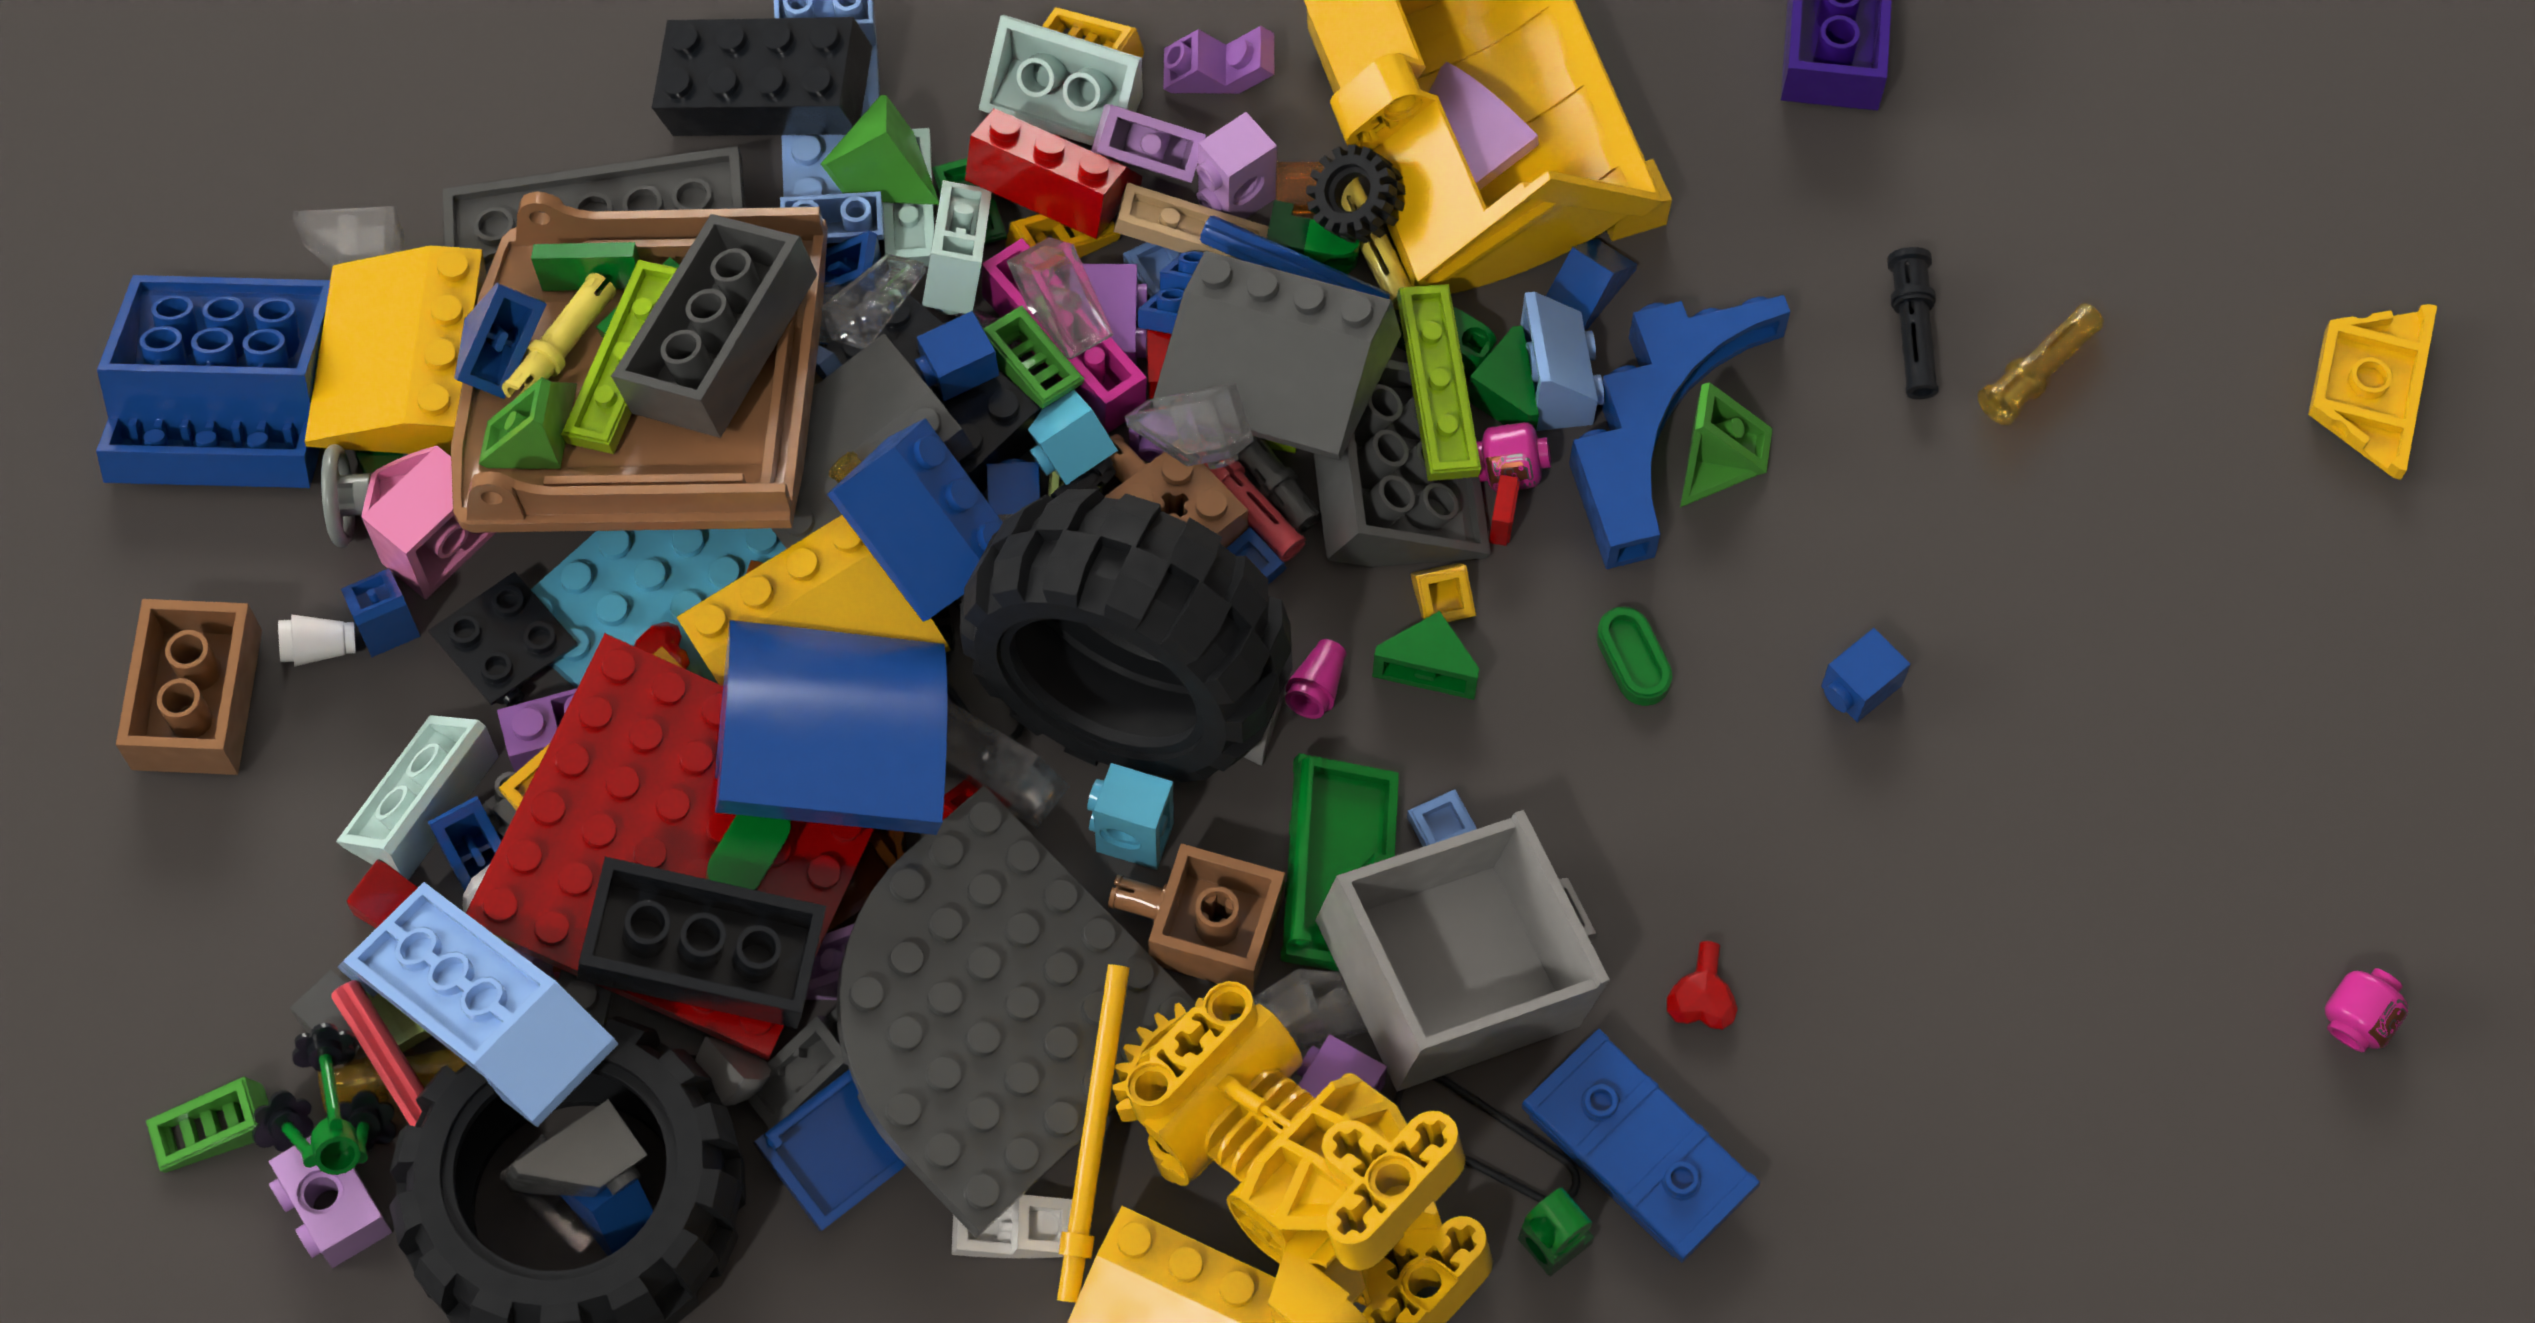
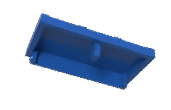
[1522,1028,1761,1263]
[753,1069,906,1232]

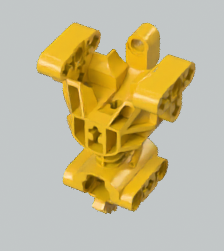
[1113,981,1493,1323]

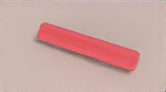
[331,980,425,1126]

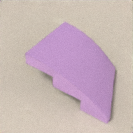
[1429,62,1539,191]

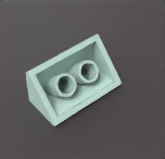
[979,15,1143,146]
[336,715,499,880]

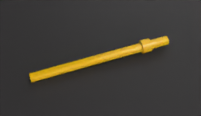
[1057,964,1130,1303]

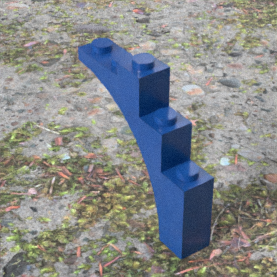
[1569,295,1791,570]

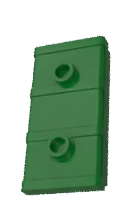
[1280,753,1399,972]

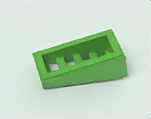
[983,305,1084,409]
[146,1076,269,1173]

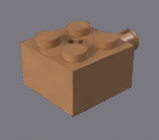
[1105,434,1248,548]
[1108,843,1285,994]

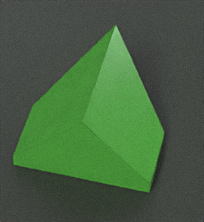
[821,95,939,205]
[479,377,577,469]
[1680,382,1773,508]

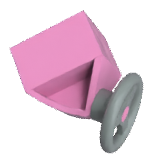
[321,444,497,600]

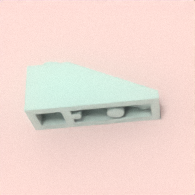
[922,180,992,315]

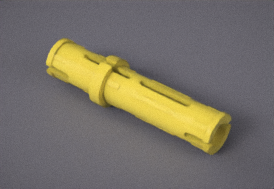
[1341,177,1412,310]
[502,273,617,398]

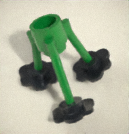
[252,1023,396,1175]

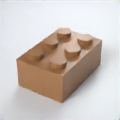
[116,599,262,775]

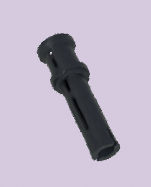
[1887,247,1939,400]

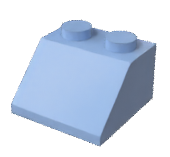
[1520,292,1604,431]

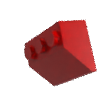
[965,108,1143,239]

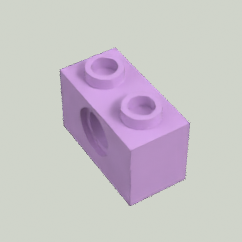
[1091,104,1206,183]
[1196,112,1277,219]
[268,1136,393,1268]

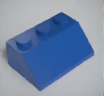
[827,418,1003,622]

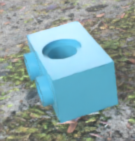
[1087,763,1174,870]

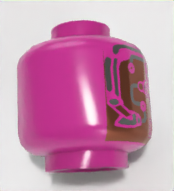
[1476,422,1551,492]
[2325,968,2408,1052]

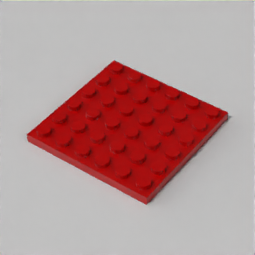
[466,633,874,1061]

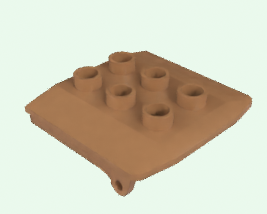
[451,191,828,533]

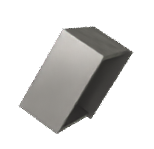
[1315,810,1610,1092]

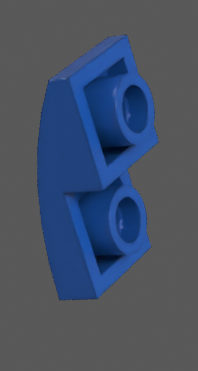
[1138,251,1203,334]

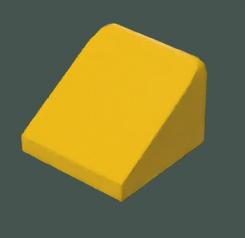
[1410,563,1476,622]

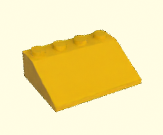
[305,245,487,456]
[677,515,951,686]
[1067,1206,1278,1323]

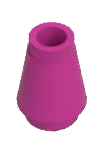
[1285,639,1347,719]

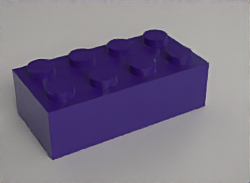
[1781,0,1892,111]

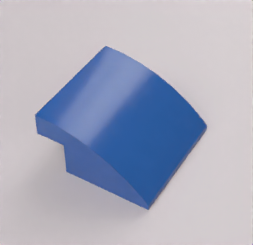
[96,275,330,488]
[715,620,947,835]

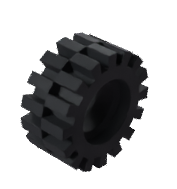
[1306,145,1406,243]

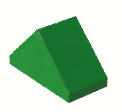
[1468,325,1539,431]
[1372,611,1480,700]

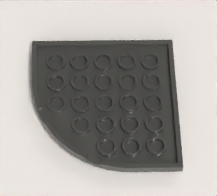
[836,785,1196,1238]

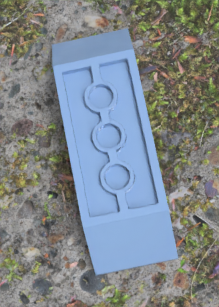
[774,0,884,243]
[338,882,618,1127]

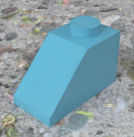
[1028,390,1118,485]

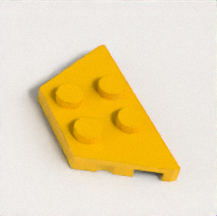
[2308,304,2437,480]

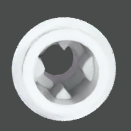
[278,614,356,667]

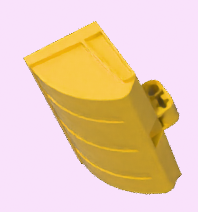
[1304,0,1663,294]

